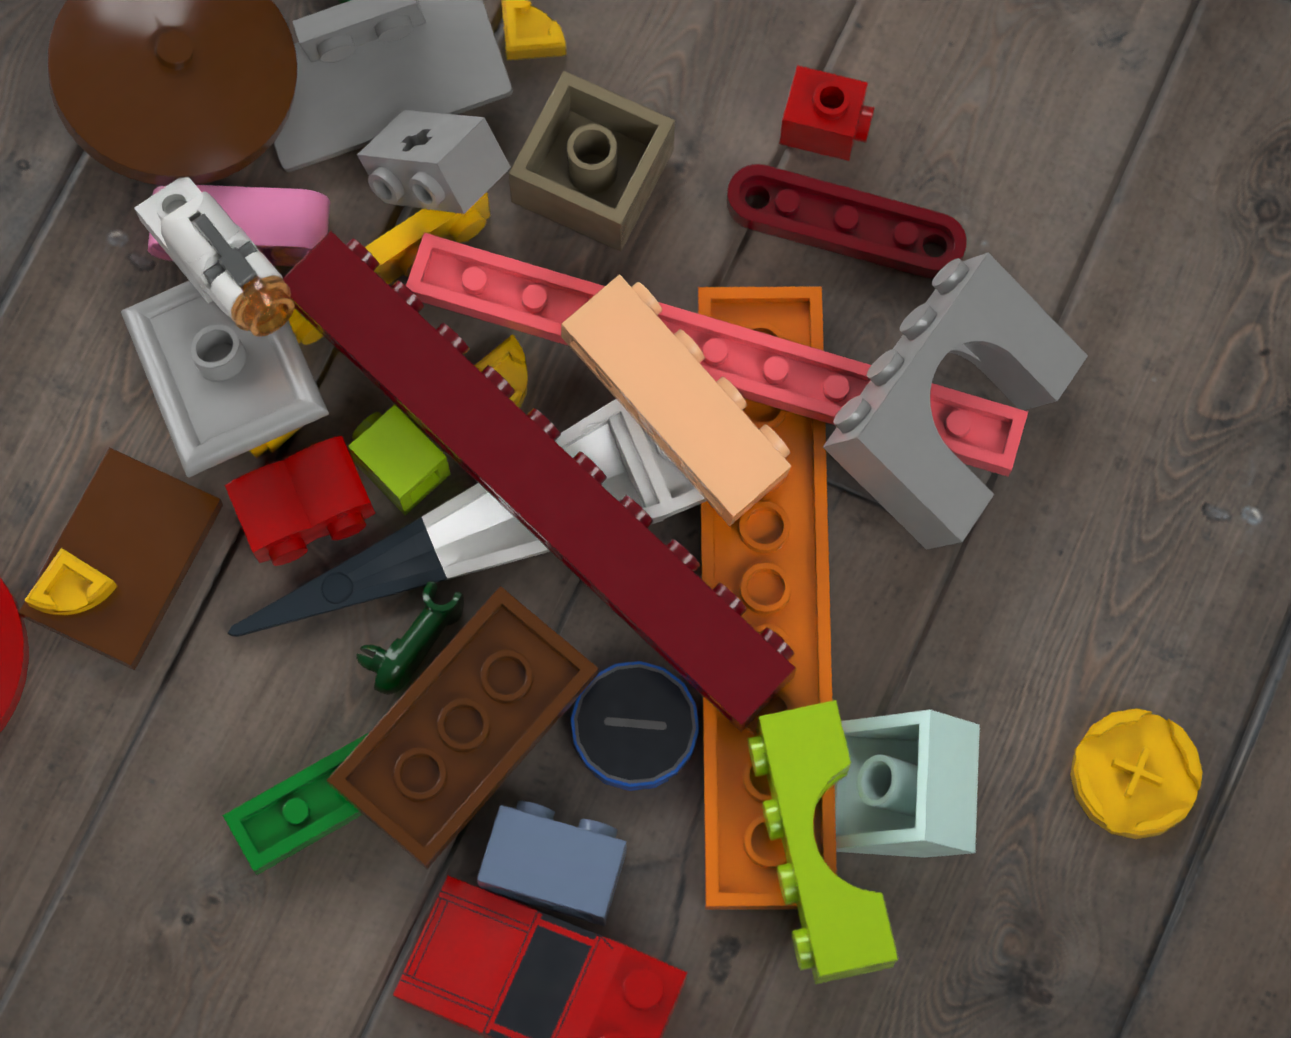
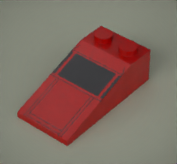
[393,876,688,1038]

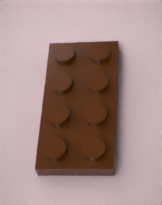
[327,586,599,869]

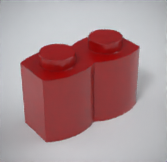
[224,435,375,566]

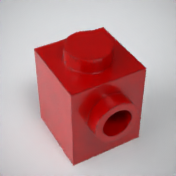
[779,65,875,161]

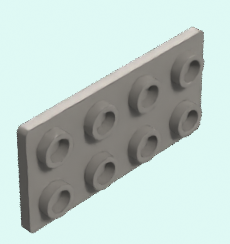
[274,0,513,172]

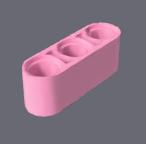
[148,185,330,266]

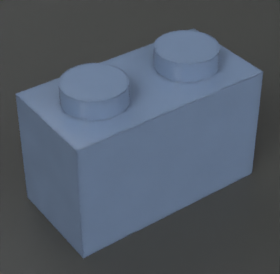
[477,801,627,926]

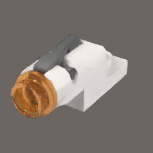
[134,177,294,337]

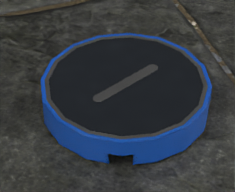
[571,661,699,791]

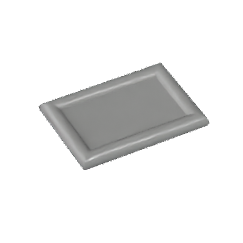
[121,281,329,478]

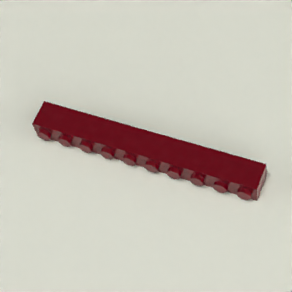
[283,231,796,732]

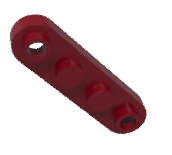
[727,164,967,279]

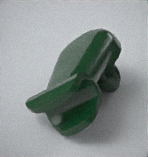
[356,581,464,695]

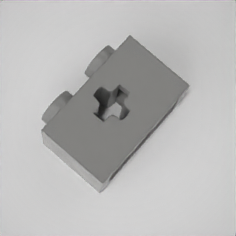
[357,110,511,214]

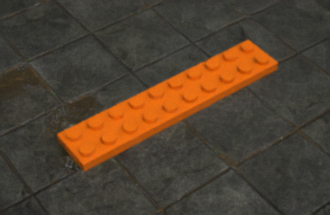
[698,286,837,910]

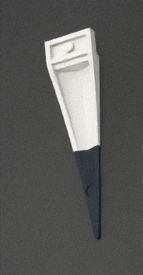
[228,399,707,637]

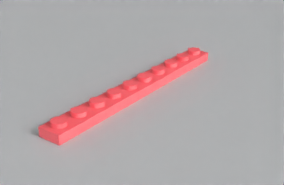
[406,233,1028,477]

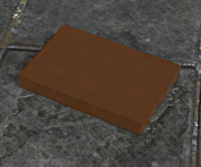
[19,447,223,670]

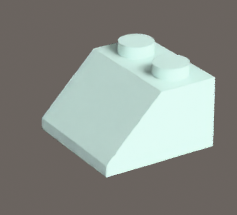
[835,710,980,858]

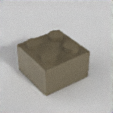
[509,71,675,252]

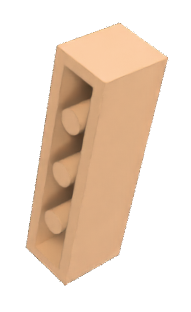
[561,274,792,526]

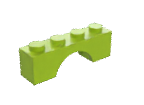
[748,700,898,984]

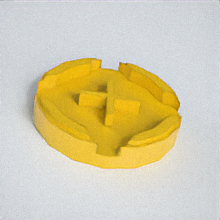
[1070,708,1203,839]

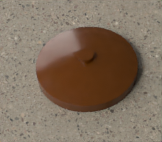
[48,0,297,186]

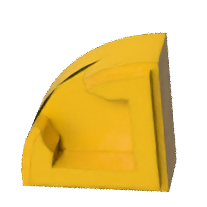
[502,0,567,60]
[474,334,528,408]
[24,548,117,615]

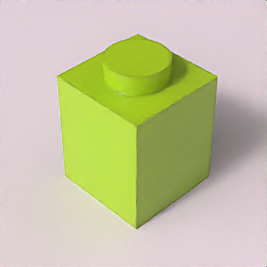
[348,404,451,515]

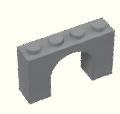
[823,252,1088,550]

